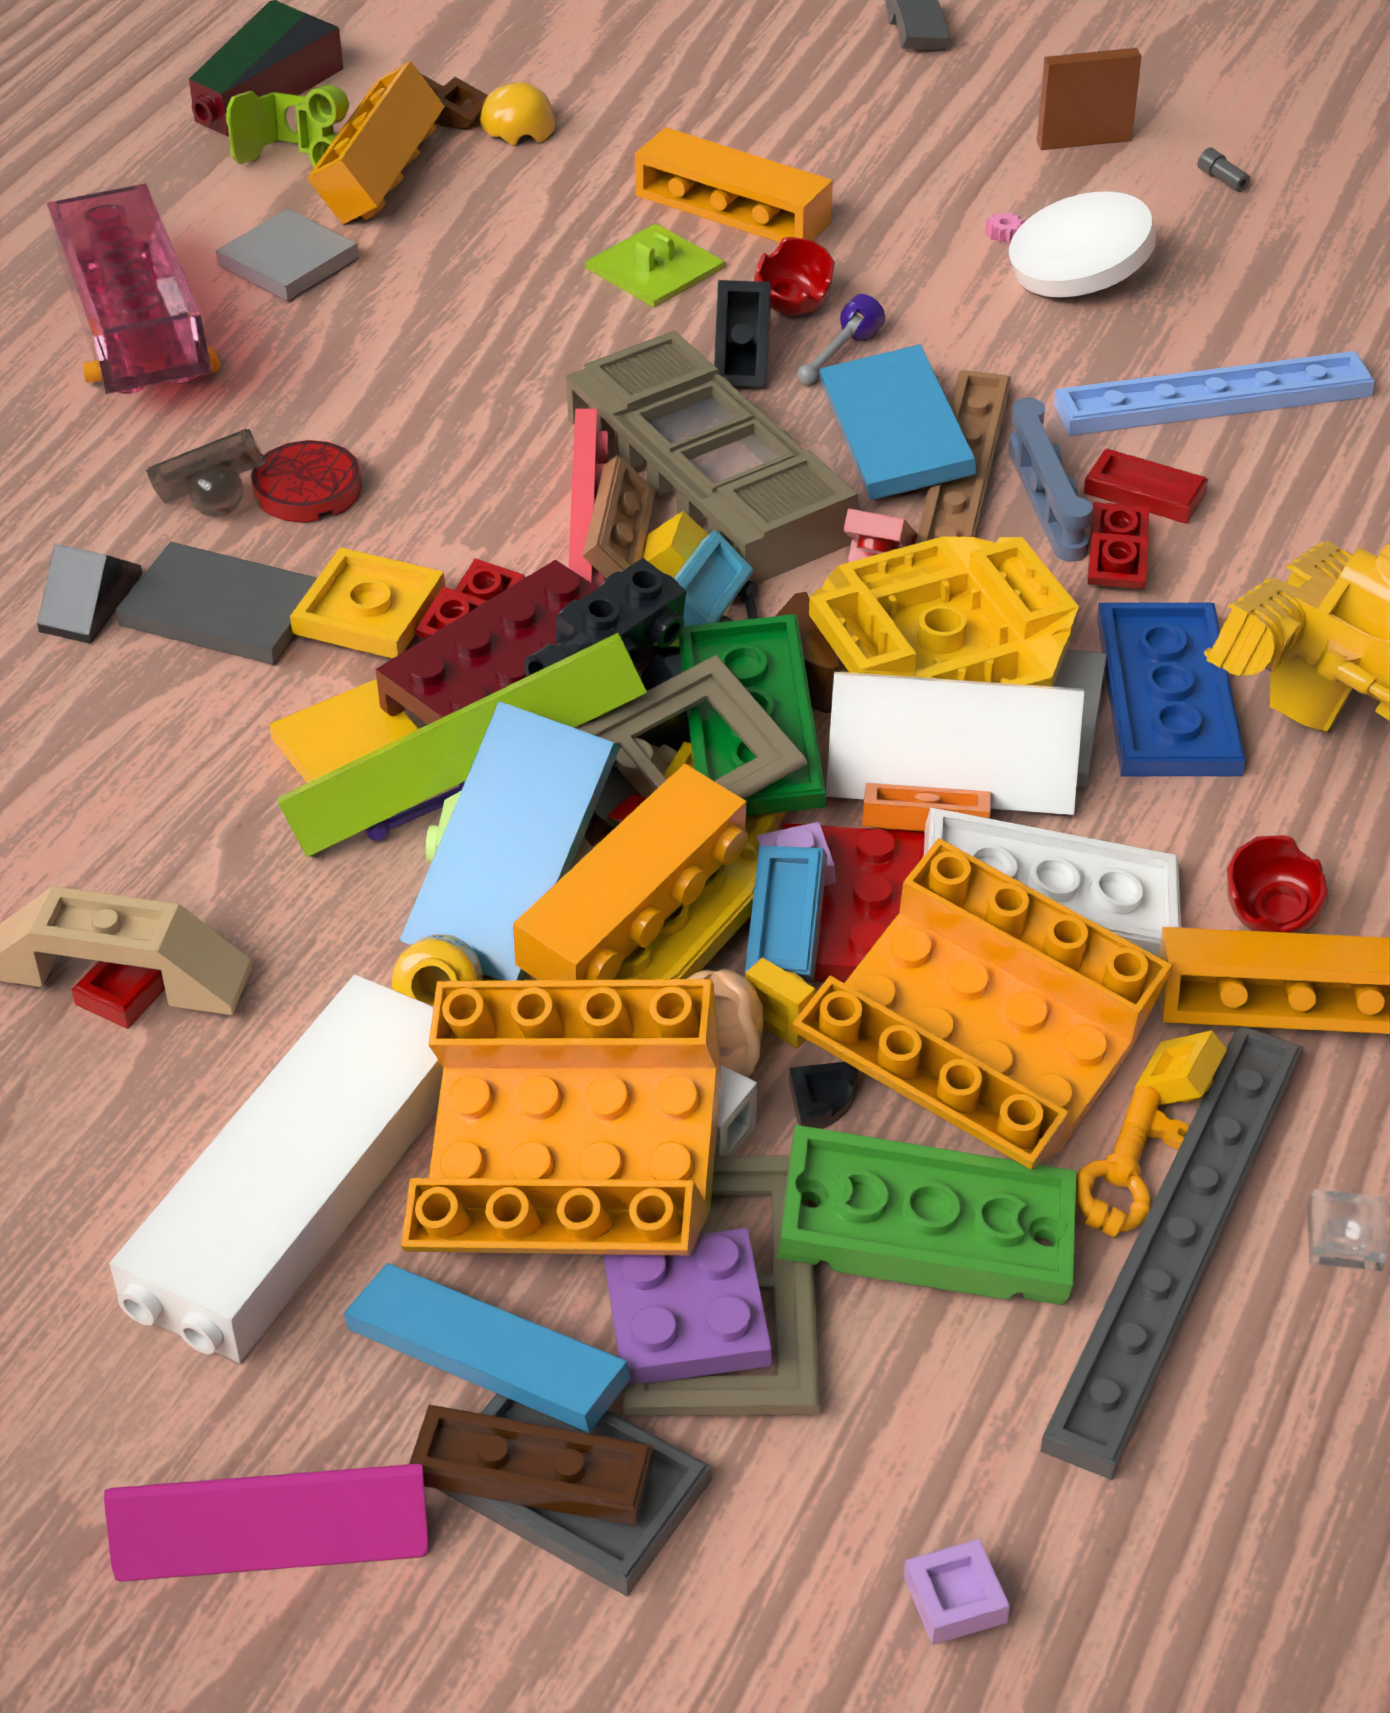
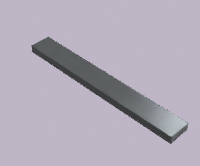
[1040,1026,1303,1480]

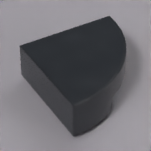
[789,1061,857,1129]

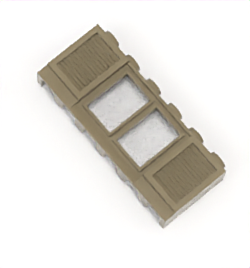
[566,330,860,584]

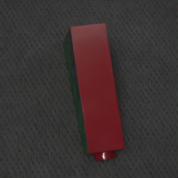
[189,0,343,136]

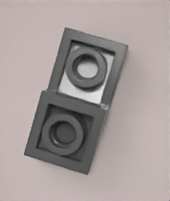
[885,0,950,50]

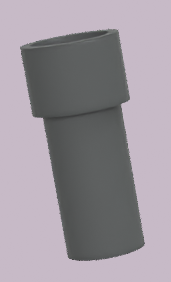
[1197,147,1250,192]

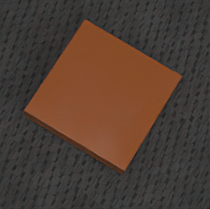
[1037,48,1142,150]

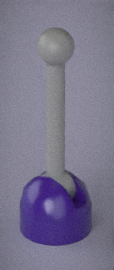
[797,294,886,385]

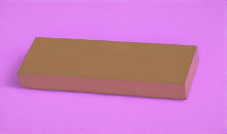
[582,455,655,579]

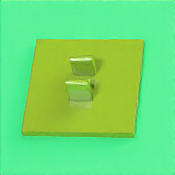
[585,223,725,307]

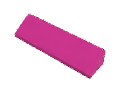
[104,1464,429,1582]

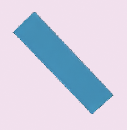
[343,1263,631,1433]

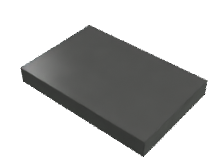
[115,541,317,665]
[437,1393,711,1597]

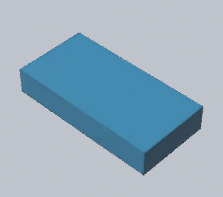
[745,846,828,981]

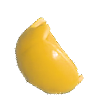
[480,81,556,146]

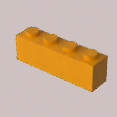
[306,61,445,225]
[635,127,833,243]
[513,763,748,980]
[1158,927,1390,1034]

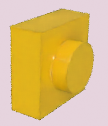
[745,957,815,1049]
[1134,1030,1227,1106]

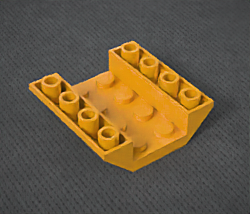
[792,838,1172,1170]
[401,979,721,1255]

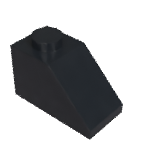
[714,280,772,389]

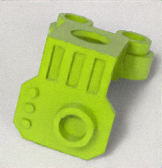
[226,85,349,167]

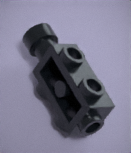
[524,558,687,677]

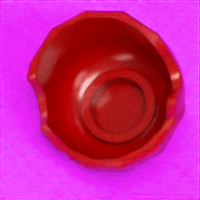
[754,237,835,317]
[1227,835,1329,933]

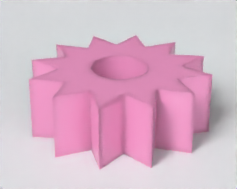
[986,211,1025,243]

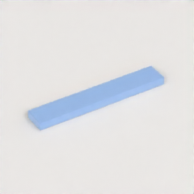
[1054,351,1375,436]

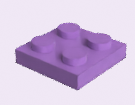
[603,1228,771,1385]

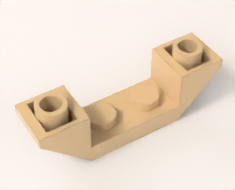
[0,886,252,1015]

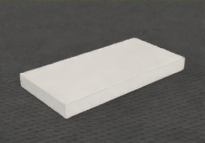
[826,672,1084,815]
[924,808,1181,957]

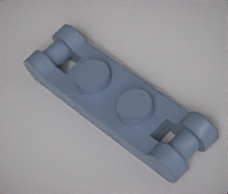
[1008,398,1093,562]

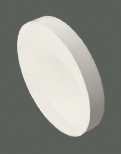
[1009,191,1156,297]

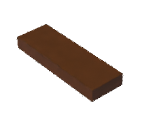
[409,1404,654,1526]

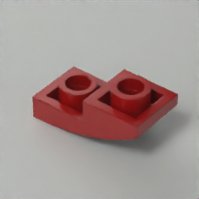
[1087,502,1150,589]
[415,558,525,639]

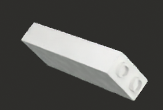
[109,974,443,1364]

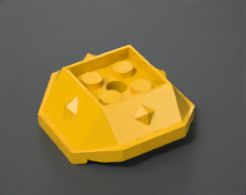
[809,536,1079,687]

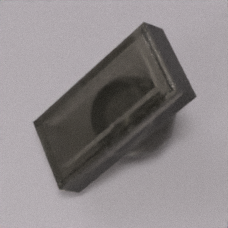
[146,428,267,517]

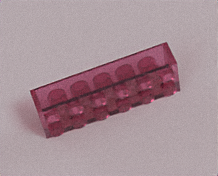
[47,183,212,394]

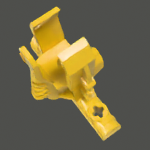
[1204,541,1390,732]

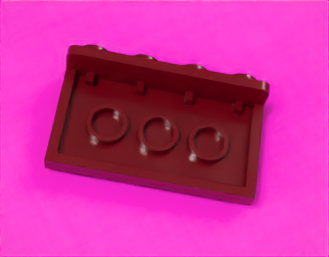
[376,559,598,724]

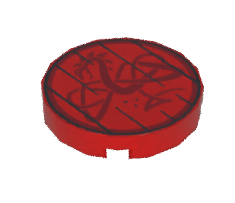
[251,440,362,523]

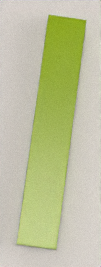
[278,633,647,857]

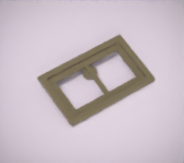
[570,655,807,870]
[623,1155,821,1416]

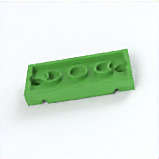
[777,1125,1076,1305]

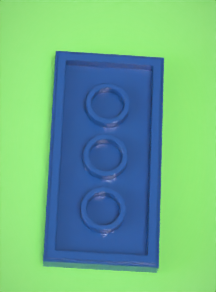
[1097,602,1246,776]

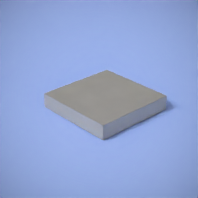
[216,209,359,301]

